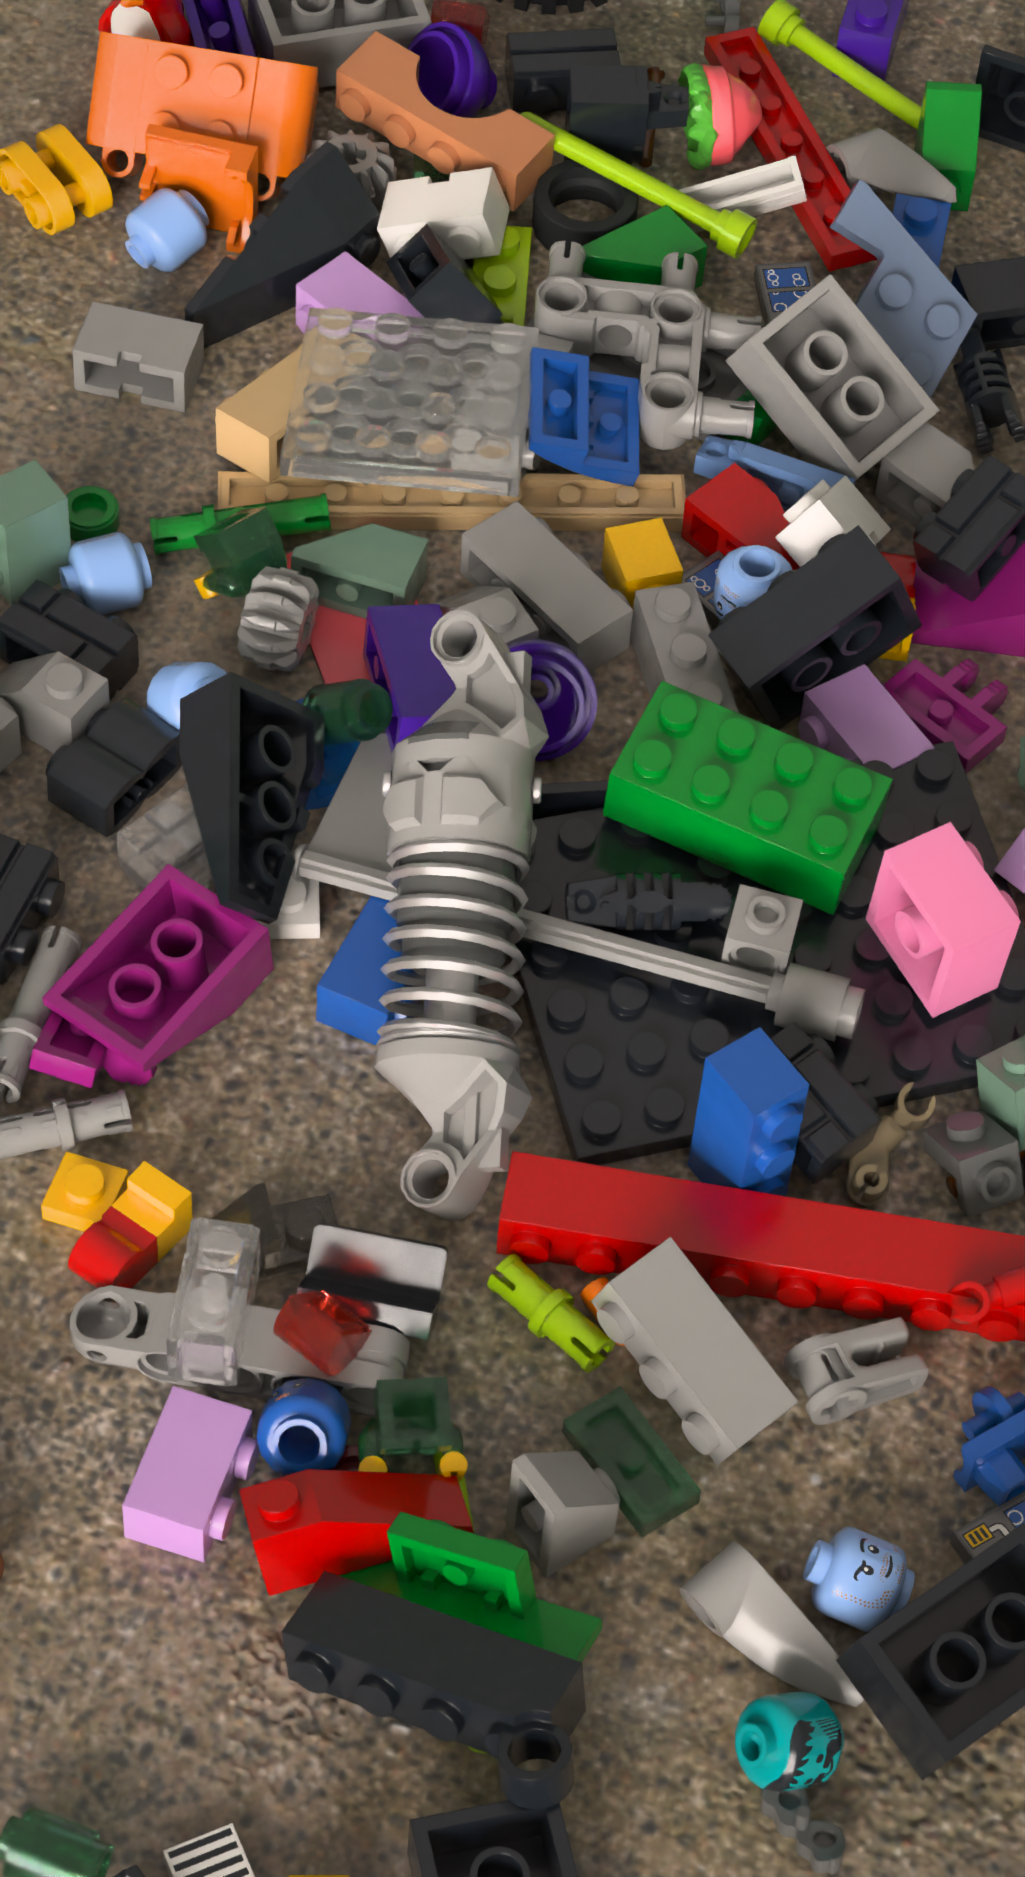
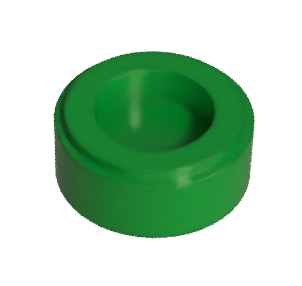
[66,486,120,542]

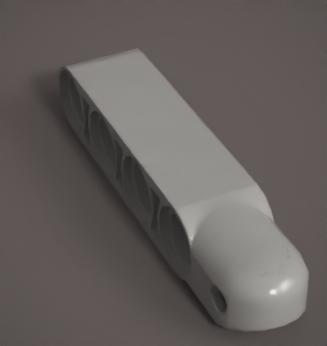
[70,1285,411,1417]

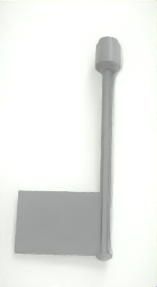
[291,729,866,1042]

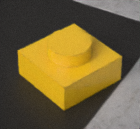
[41,1151,129,1232]

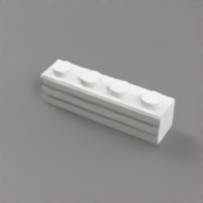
[679,156,807,233]

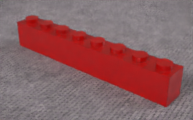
[496,1151,1025,1342]

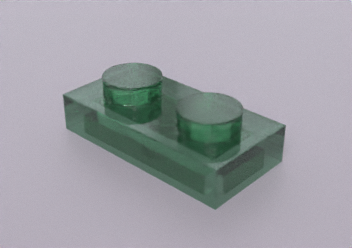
[562,1386,701,1538]

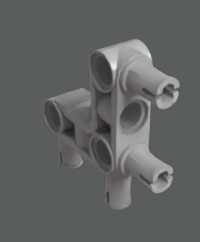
[533,241,762,450]

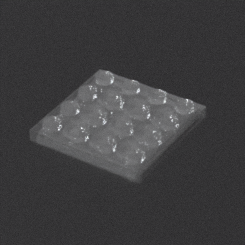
[280,307,540,497]

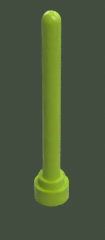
[757,0,978,153]
[520,112,758,259]

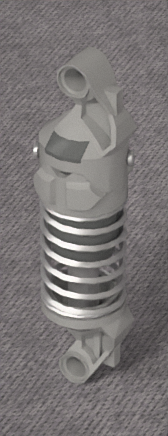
[374,609,549,1221]

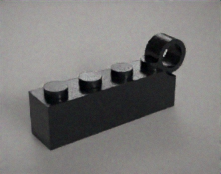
[281,1571,586,1809]

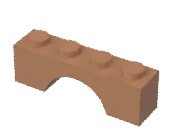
[335,31,555,212]

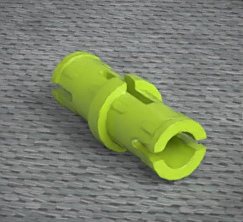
[487,1254,615,1373]

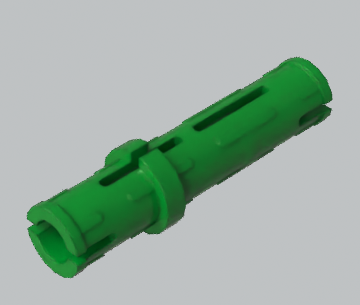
[150,493,331,556]

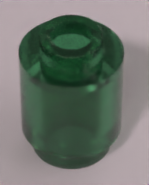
[302,679,393,746]
[0,1806,114,1877]

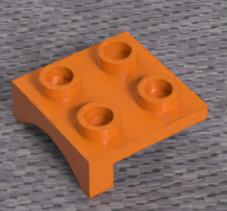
[139,124,258,253]

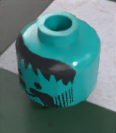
[735,1691,844,1792]

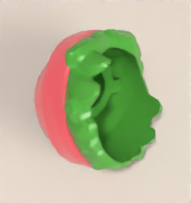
[677,63,762,170]

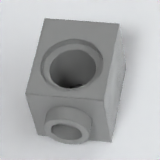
[721,884,803,977]

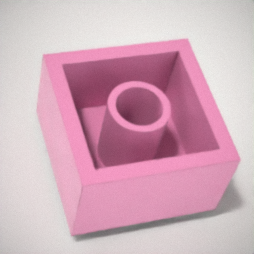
[866,822,1021,1018]

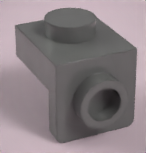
[922,1109,1024,1216]

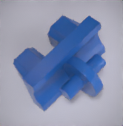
[953,1386,1025,1506]

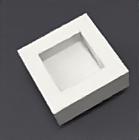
[256,876,320,939]

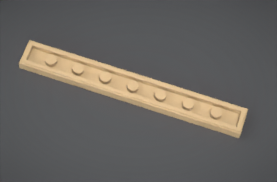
[218,471,686,532]

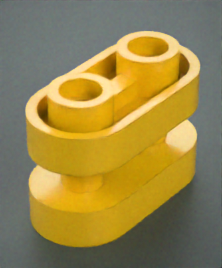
[0,124,113,235]

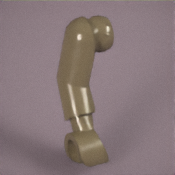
[847,1082,936,1207]

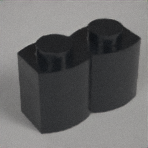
[46,698,182,837]

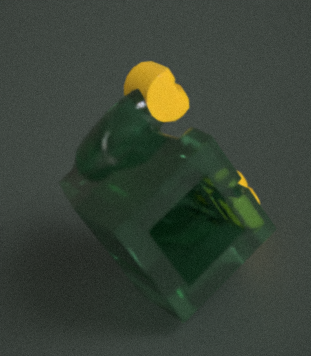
[193,507,287,600]
[358,1377,468,1481]

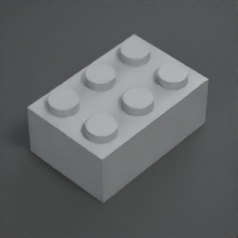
[248,0,432,88]
[725,274,940,480]

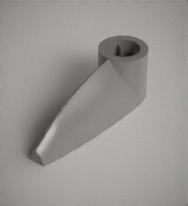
[826,127,957,203]
[679,1541,864,1707]

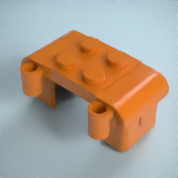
[85,31,319,201]

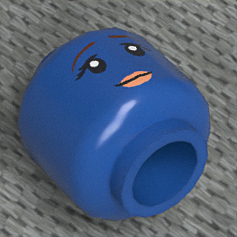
[256,1377,352,1476]

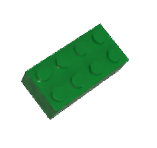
[603,681,893,915]

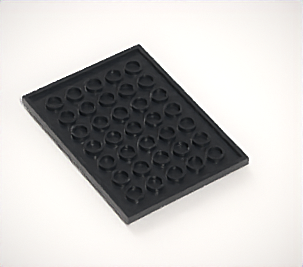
[511,741,1025,1165]

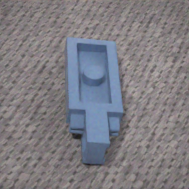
[693,435,856,512]

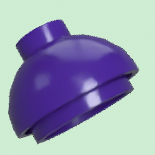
[407,22,497,118]
[508,639,597,761]

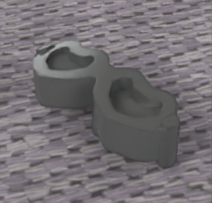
[760,1788,845,1875]

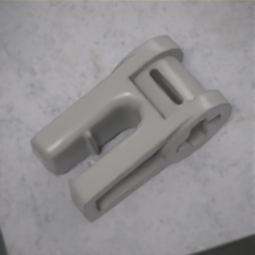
[784,1317,929,1425]

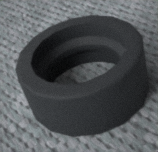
[532,160,639,258]

